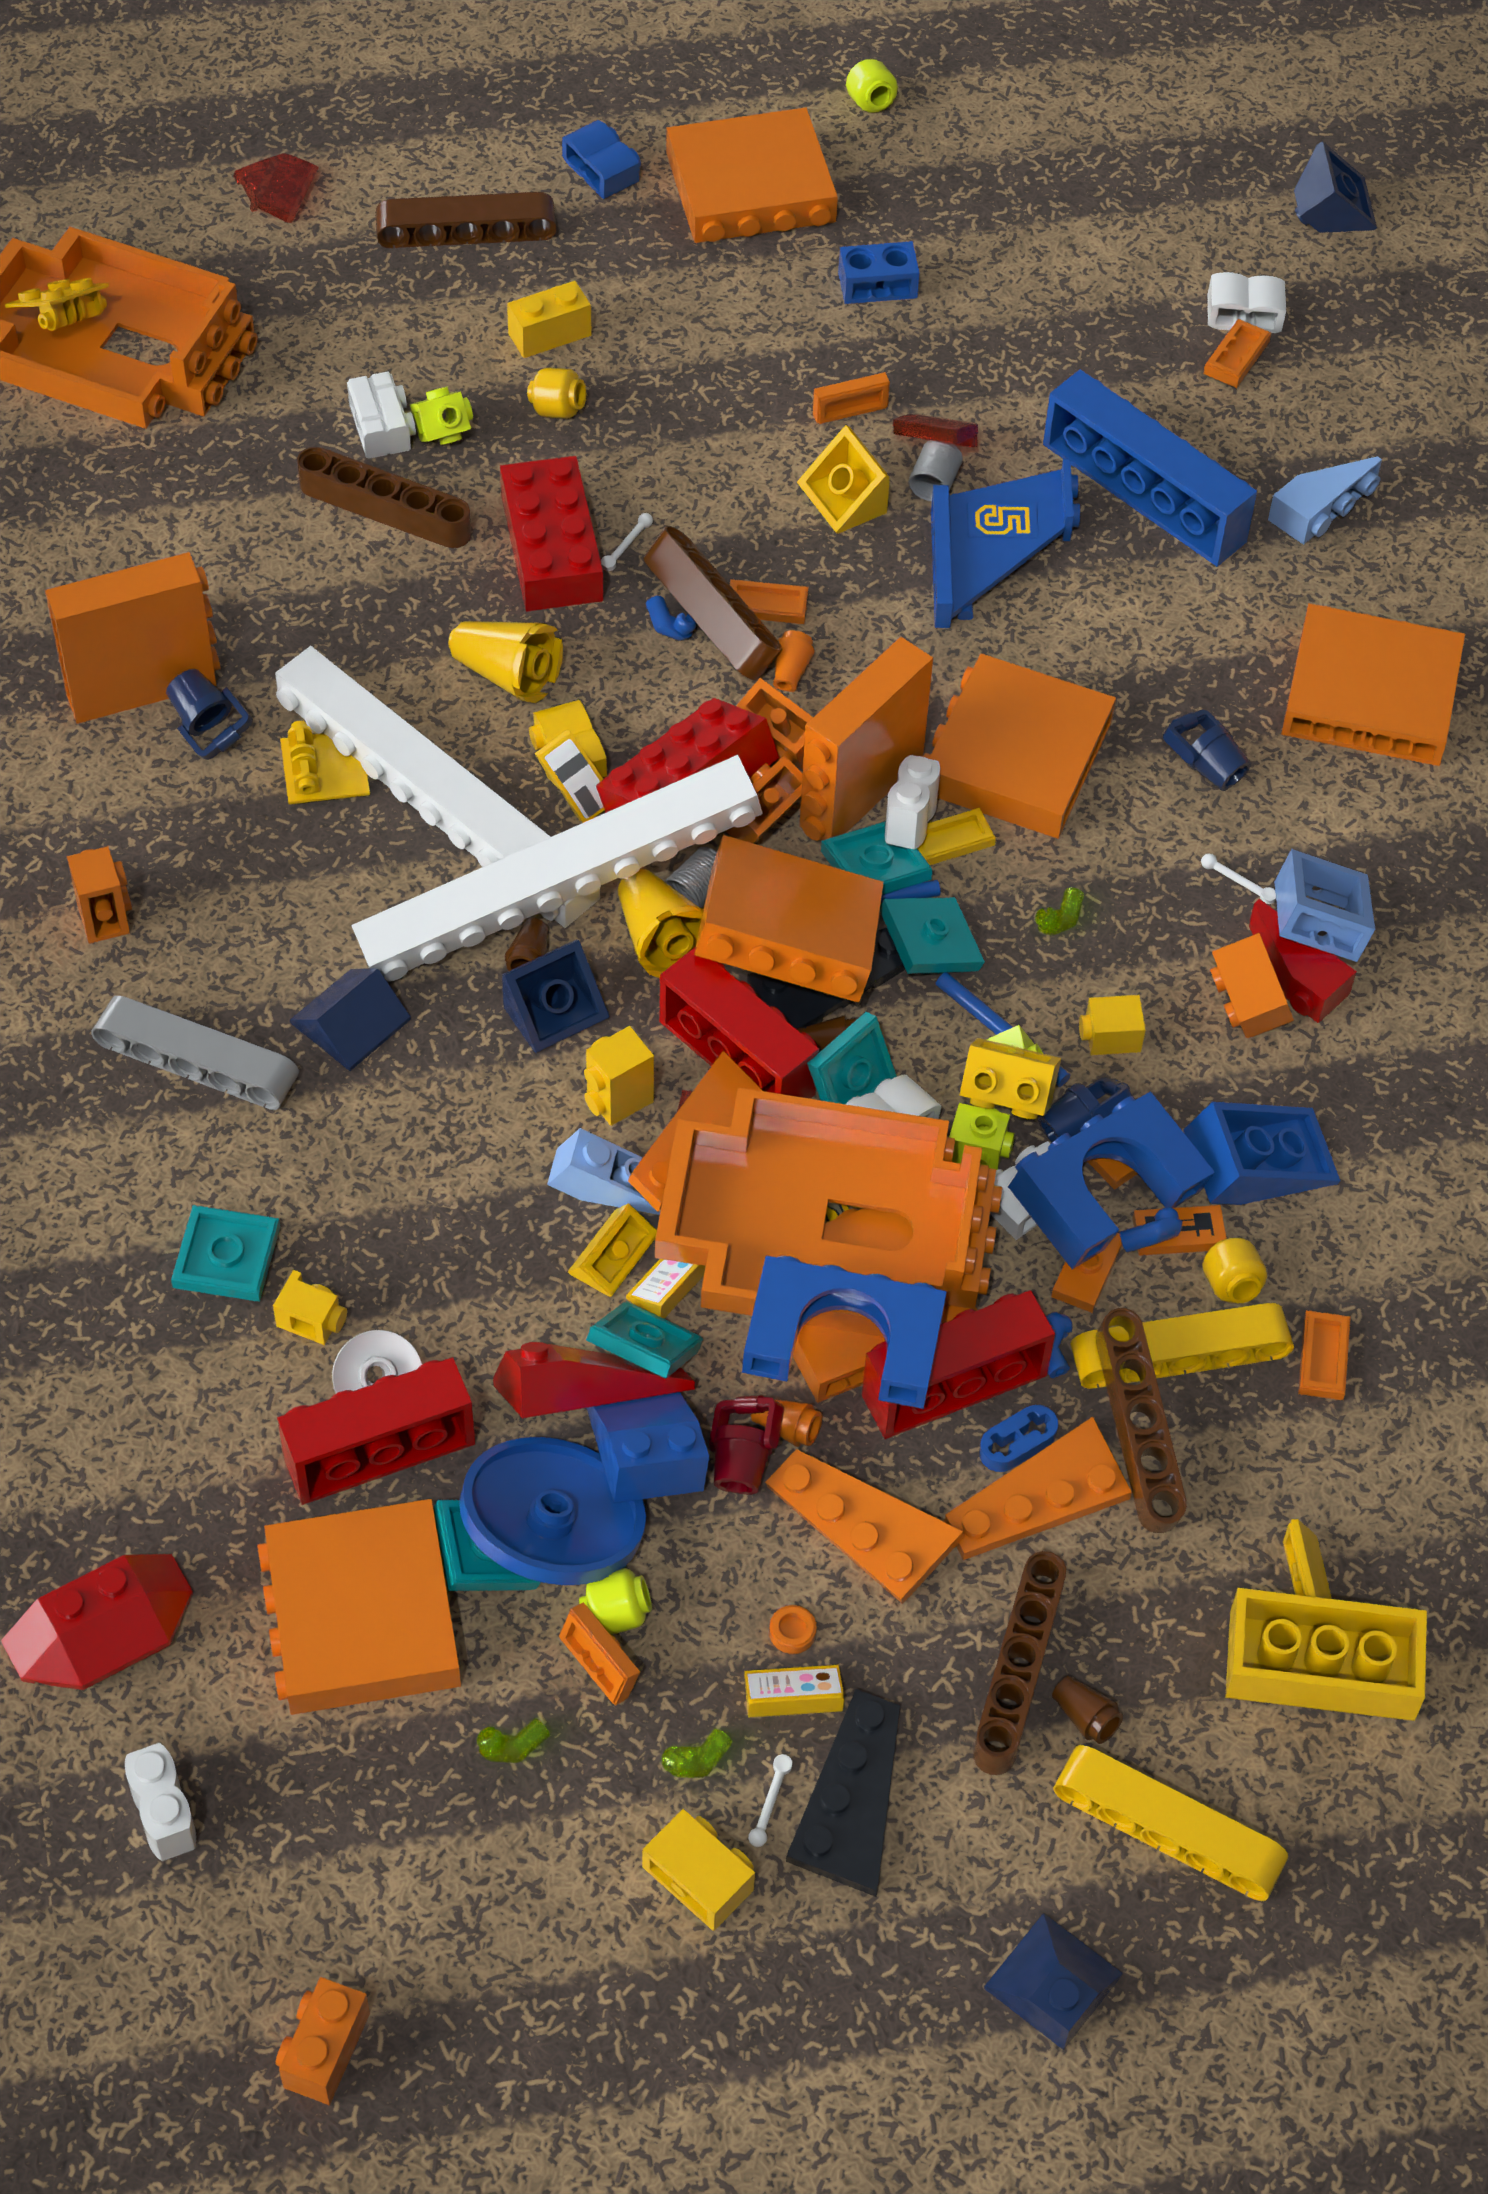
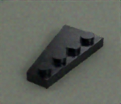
[747,928,906,1030]
[786,1689,900,1897]

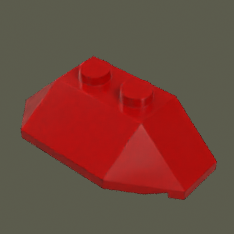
[1,1554,193,1690]

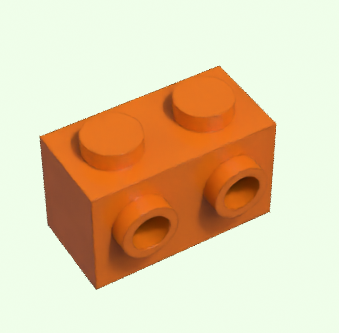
[736,678,813,770]
[725,755,803,844]
[67,846,132,944]
[1210,933,1294,1038]
[275,1977,370,2105]

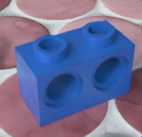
[838,241,920,304]

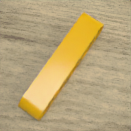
[1070,1303,1294,1389]
[1053,1745,1288,1901]

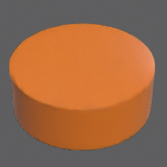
[769,1605,817,1654]

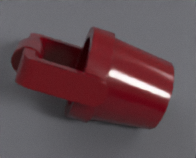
[709,1395,784,1495]

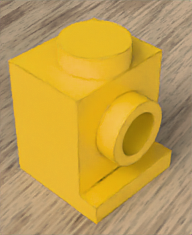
[273,1270,347,1345]

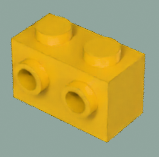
[507,281,592,358]
[584,1026,654,1126]
[959,1038,1061,1119]
[642,1809,755,1931]

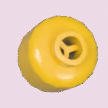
[527,368,587,419]
[1202,1238,1267,1304]

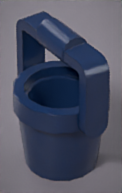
[166,669,253,760]
[1163,710,1251,791]
[1038,1077,1134,1143]

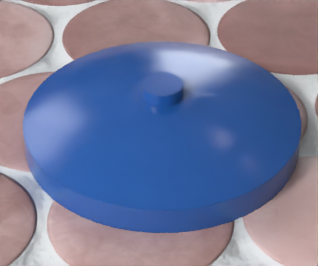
[459,1437,646,1585]

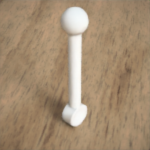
[601,513,653,571]
[1201,853,1276,904]
[748,1754,792,1847]

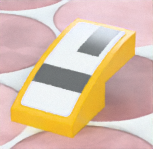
[535,729,604,823]

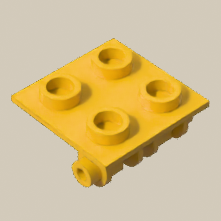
[5,278,109,331]
[280,721,370,804]

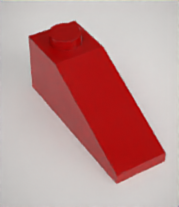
[1249,899,1357,1023]

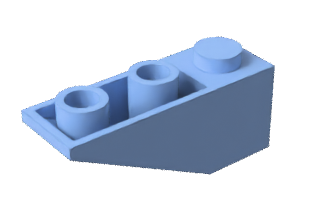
[1268,456,1382,545]
[547,1128,661,1215]

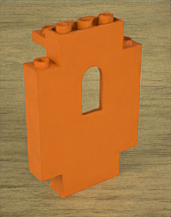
[0,226,258,429]
[655,1087,1002,1337]

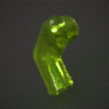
[661,1729,732,1778]

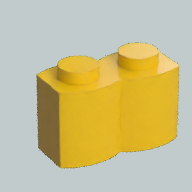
[529,700,607,779]

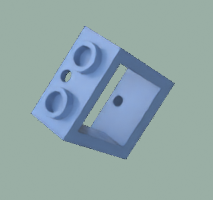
[1274,849,1375,962]

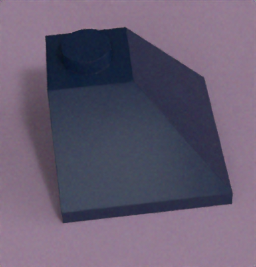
[1294,141,1377,233]
[984,1913,1123,2050]

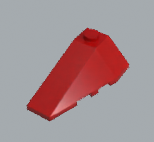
[493,1342,695,1419]

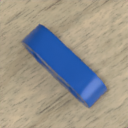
[979,1405,1058,1472]

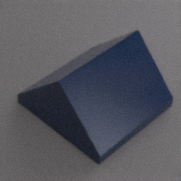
[502,939,610,1053]
[290,968,411,1071]

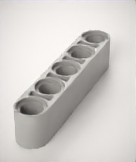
[91,996,299,1110]

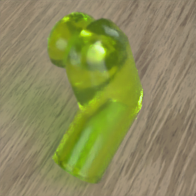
[1035,888,1084,936]
[476,1718,550,1763]

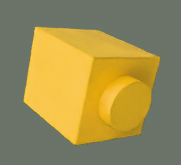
[1079,995,1146,1055]

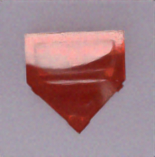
[233,153,319,223]
[893,414,978,447]

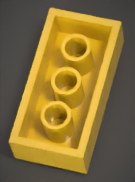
[1225,1588,1427,1721]

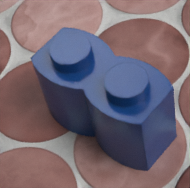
[562,120,641,199]

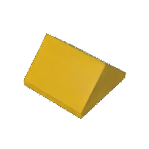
[797,425,890,534]

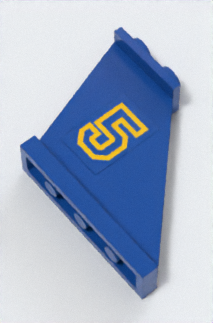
[931,459,1080,628]

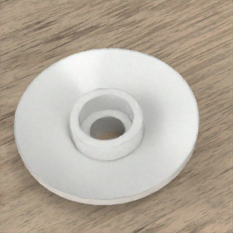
[332,1330,422,1394]

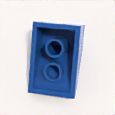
[1183,1102,1340,1205]
[587,1392,709,1503]

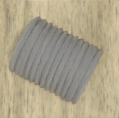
[908,439,963,501]
[665,847,717,908]

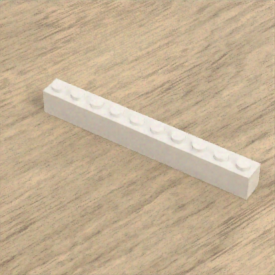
[275,646,600,928]
[351,755,763,981]

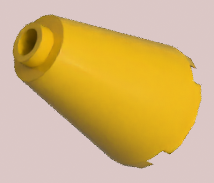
[448,621,563,703]
[617,869,703,978]

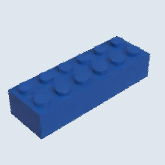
[1043,369,1257,567]

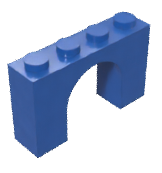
[1008,1091,1215,1269]
[742,1256,947,1409]

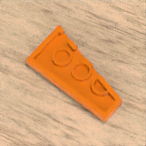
[628,1051,763,1212]
[944,1417,1132,1560]
[765,1449,965,1604]

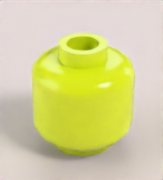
[846,59,898,113]
[579,1568,652,1635]

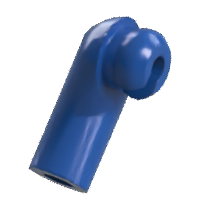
[646,596,696,641]
[1120,1208,1182,1253]
[1046,1312,1073,1378]

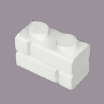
[347,371,416,459]

